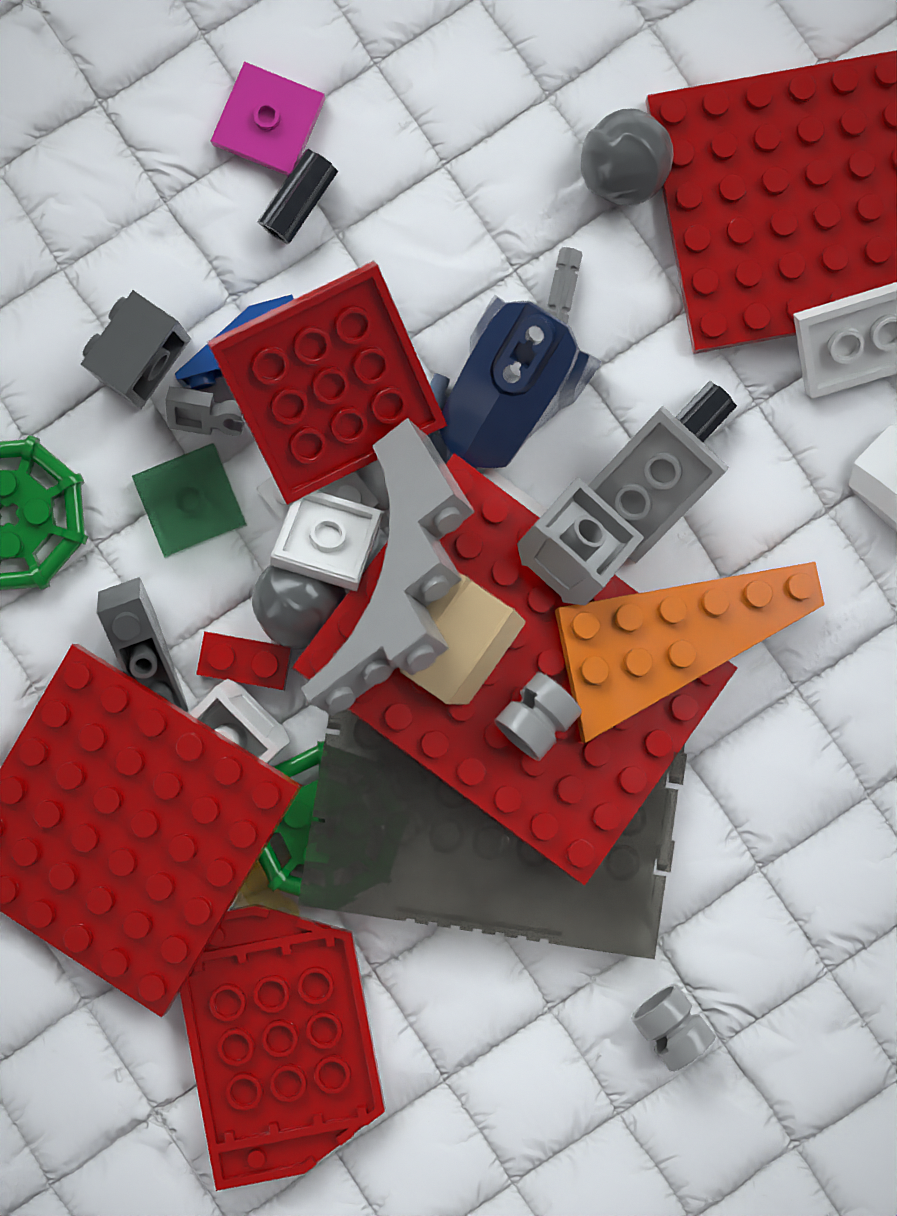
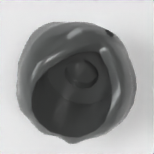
[581,108,674,206]
[252,565,346,649]

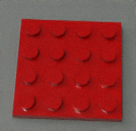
[207,261,447,505]

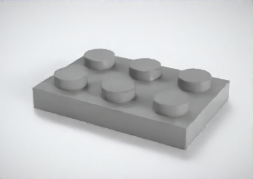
[588,406,729,564]

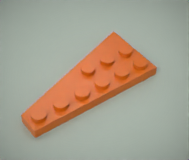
[555,562,825,743]

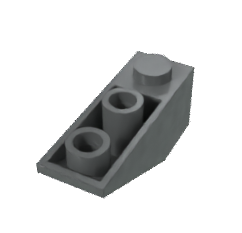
[97,577,189,712]

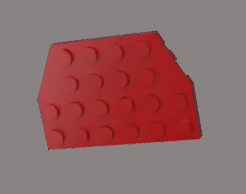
[180,904,386,1191]

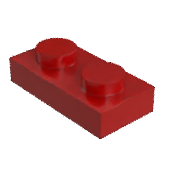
[196,631,292,690]

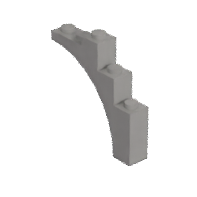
[301,418,475,716]

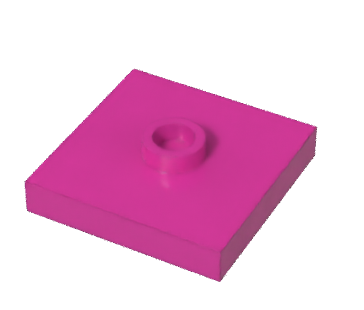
[210,61,326,176]

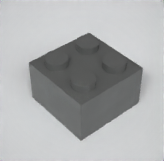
[80,290,191,409]

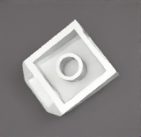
[848,424,897,533]
[189,679,290,764]

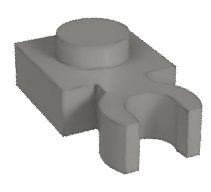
[165,386,245,436]

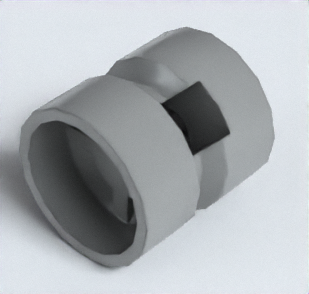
[494,672,582,761]
[631,984,716,1072]

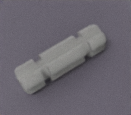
[546,247,582,324]

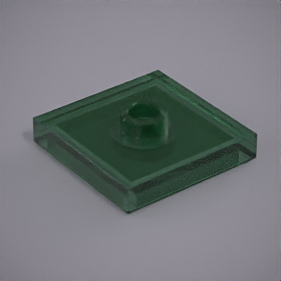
[132,443,248,559]

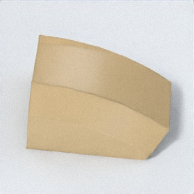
[399,573,526,704]

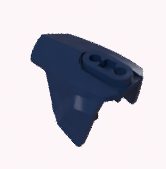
[439,295,601,468]

